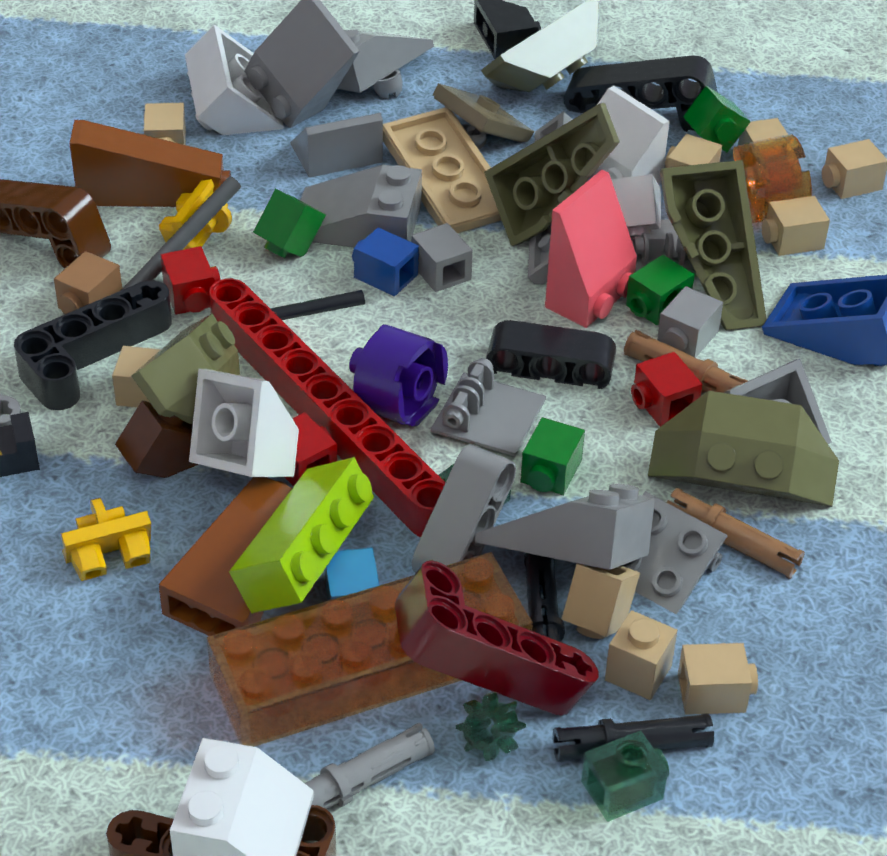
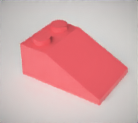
[545,170,637,328]

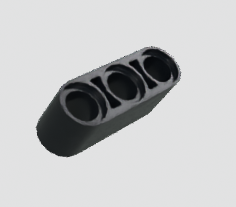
[486,320,616,389]

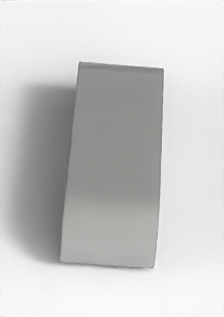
[412,444,516,587]

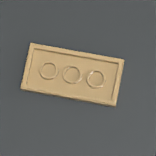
[383,107,502,233]

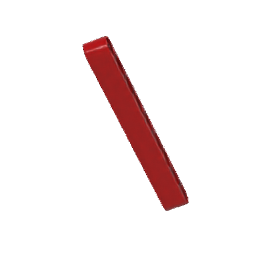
[209,278,446,537]

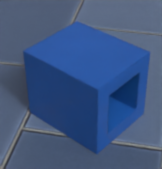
[352,227,419,297]

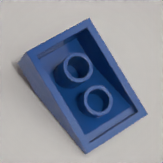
[762,275,887,366]

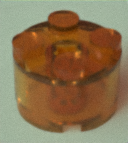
[733,134,812,223]

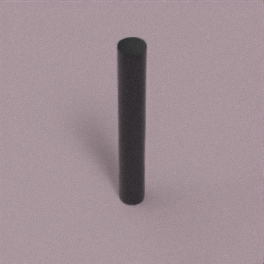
[270,290,365,320]

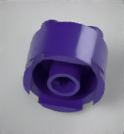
[349,324,448,426]

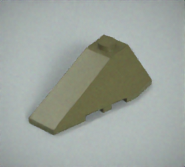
[484,103,620,246]
[660,160,767,331]

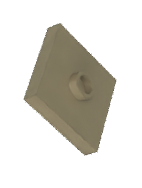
[433,83,534,143]

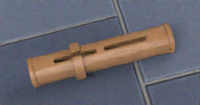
[624,330,748,394]
[667,488,805,579]

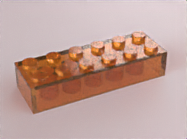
[207,552,533,747]

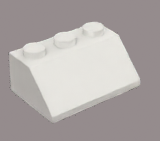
[185,25,284,135]

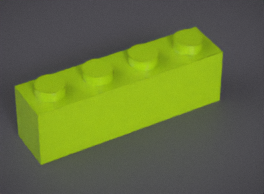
[229,457,374,614]

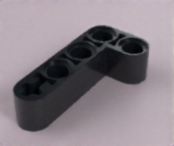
[563,55,718,132]
[14,280,172,410]

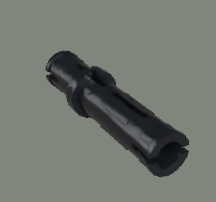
[524,553,565,642]
[552,713,714,762]

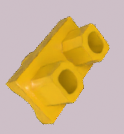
[159,179,232,250]
[61,498,151,581]

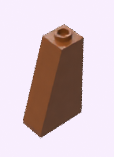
[69,120,231,207]
[159,477,292,653]

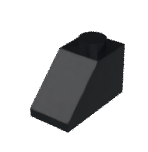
[474,0,541,59]

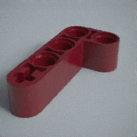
[395,560,599,716]

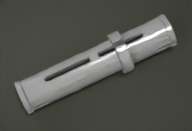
[305,723,435,809]

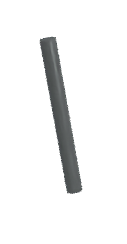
[122,176,241,290]

